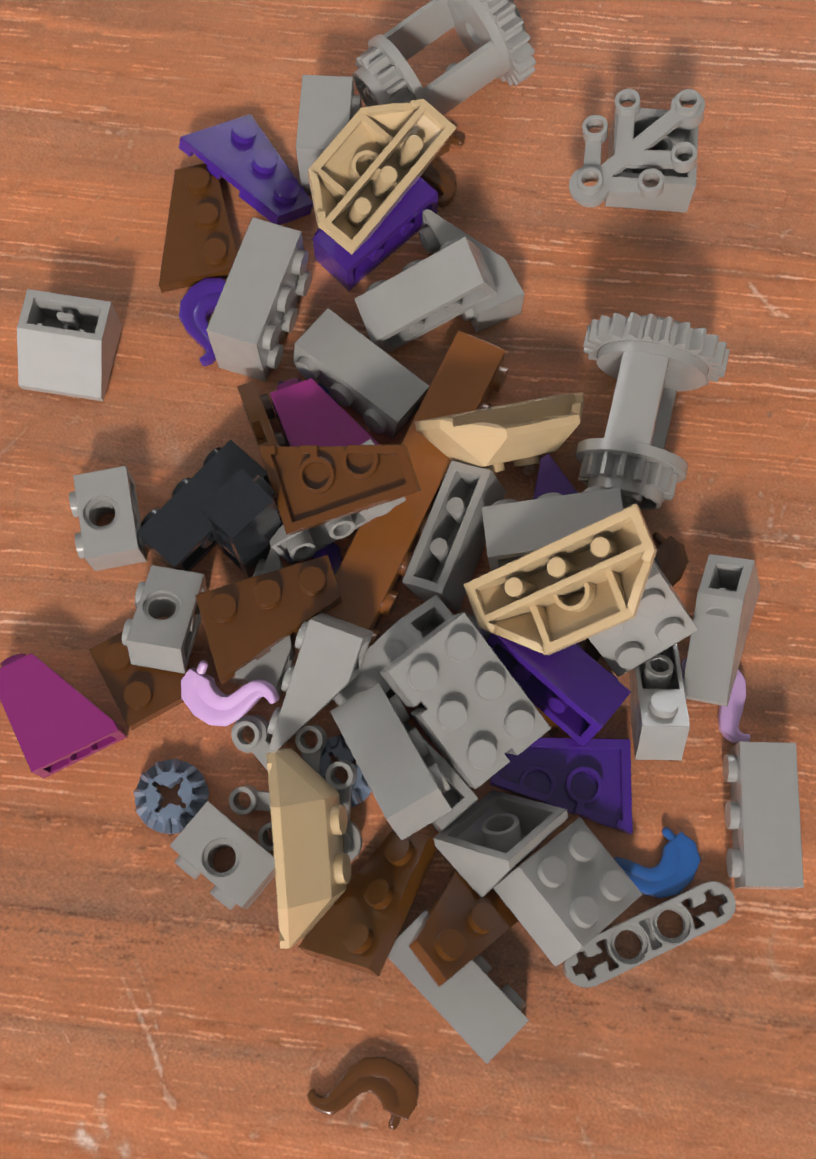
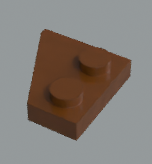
[89,631,189,730]

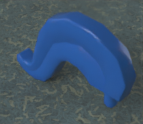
[613,827,701,899]

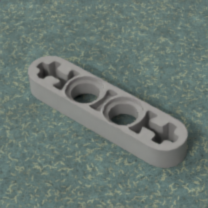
[562,881,736,988]

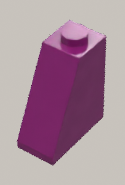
[270,378,380,446]
[0,653,127,778]

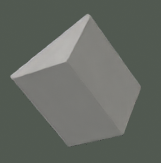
[434,790,568,898]

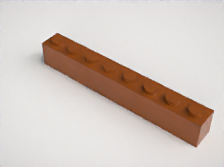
[325,330,509,648]

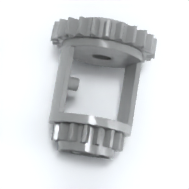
[352,0,536,115]
[575,312,730,510]

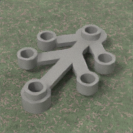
[569,89,705,208]
[229,715,363,861]

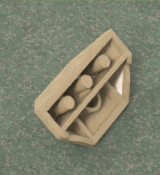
[307,99,457,254]
[415,392,584,473]
[464,504,657,655]
[266,748,351,949]

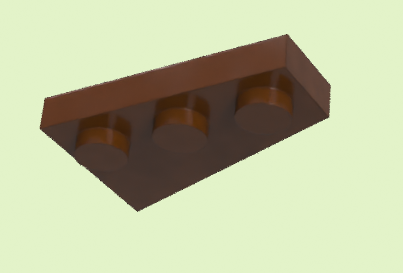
[259,445,421,535]
[195,555,342,685]
[409,868,519,987]

